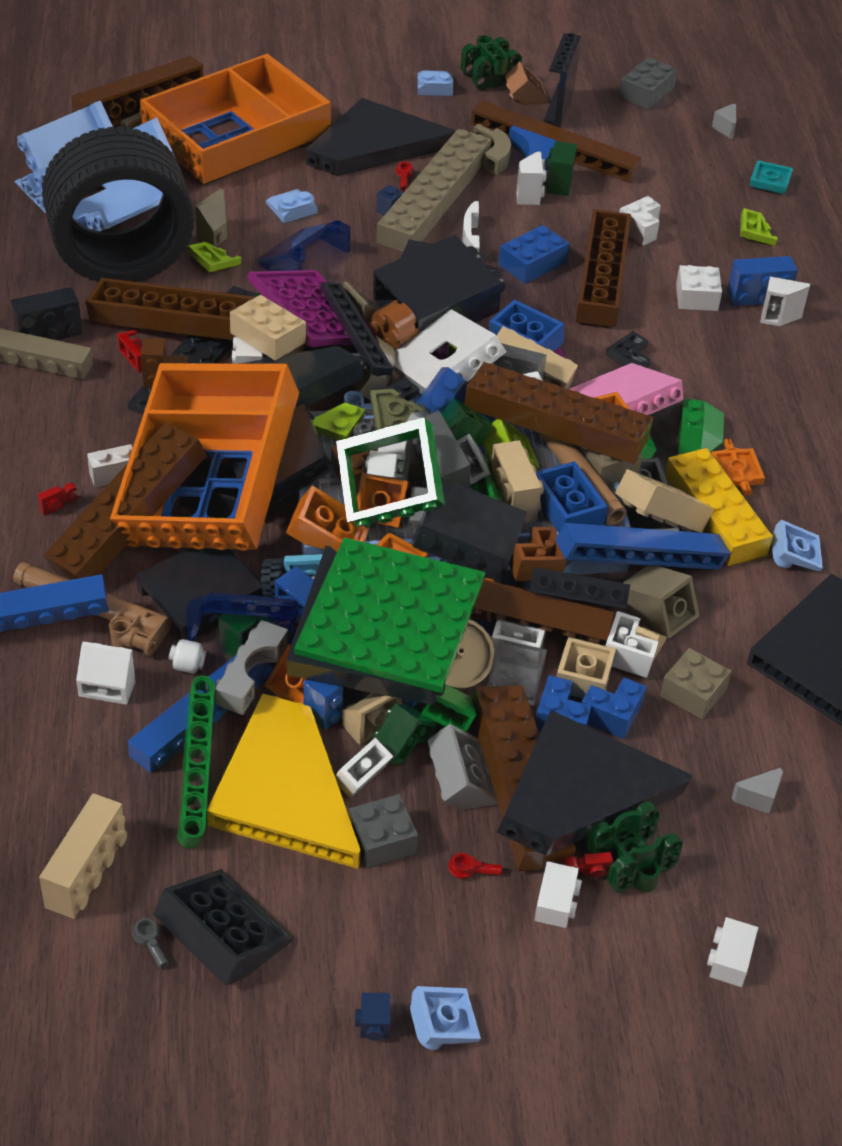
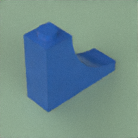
[509,126,556,172]

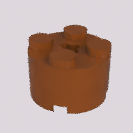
[369,300,418,349]

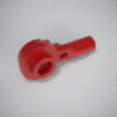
[395,162,414,192]
[448,853,502,879]

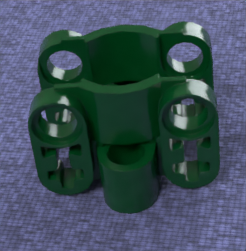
[460,35,522,90]
[585,802,683,893]

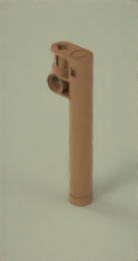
[537,432,626,525]
[13,562,171,657]

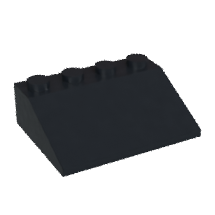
[412,476,527,582]
[153,869,294,986]

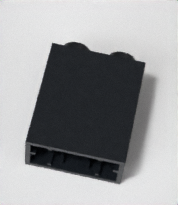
[373,235,505,333]

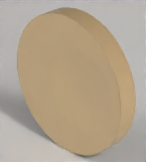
[446,619,494,690]

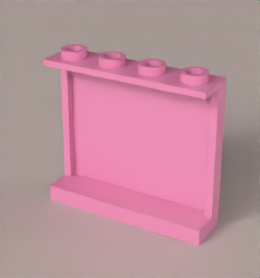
[569,363,684,415]

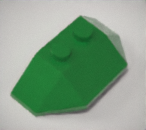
[678,399,724,455]

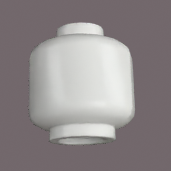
[169,639,206,674]

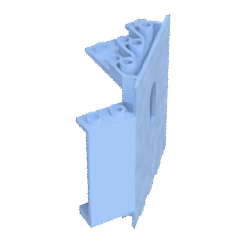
[14,101,175,231]

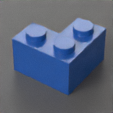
[535,675,591,732]
[581,678,647,739]

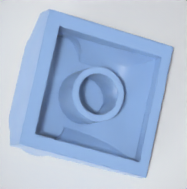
[417,70,453,96]
[266,189,317,223]
[772,520,823,571]
[410,986,481,1050]

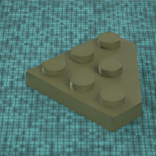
[370,389,425,431]

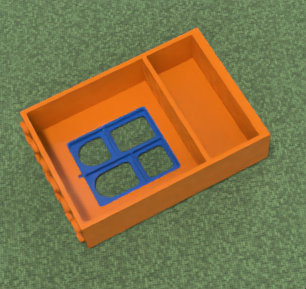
[140,53,331,184]
[110,363,299,551]

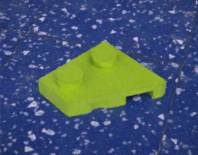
[740,208,778,246]
[188,242,242,272]
[313,403,365,441]

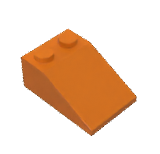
[286,486,370,552]

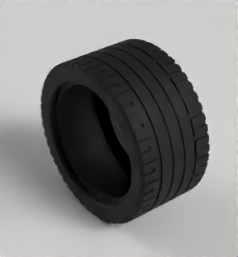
[42,126,195,282]

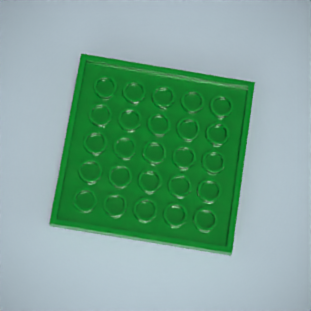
[294,537,485,693]

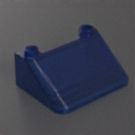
[259,220,351,271]
[186,593,300,641]

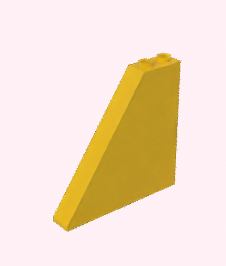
[207,694,360,869]

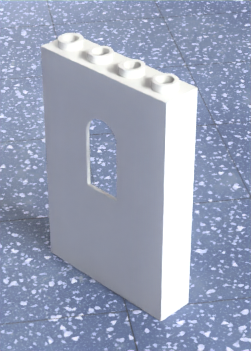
[393,309,506,394]

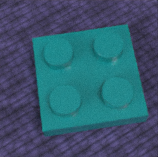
[749,160,793,194]

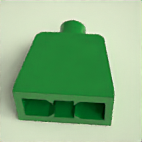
[421,685,476,732]

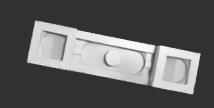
[462,201,479,252]

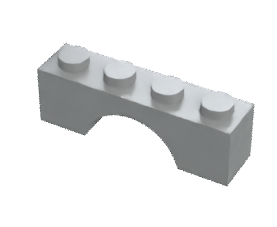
[214,620,288,715]

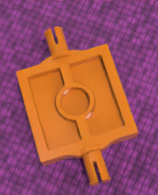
[711,439,765,496]

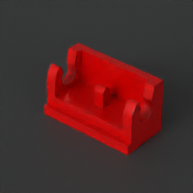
[117,330,142,373]

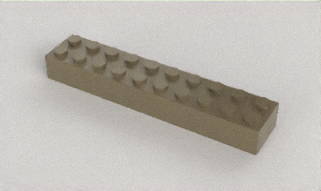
[377,129,491,252]

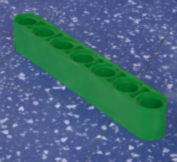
[178,676,215,849]

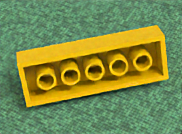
[665,448,773,566]

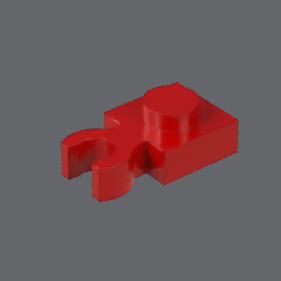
[37,482,78,516]
[563,852,613,877]

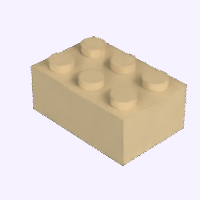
[230,295,306,361]
[491,440,544,523]

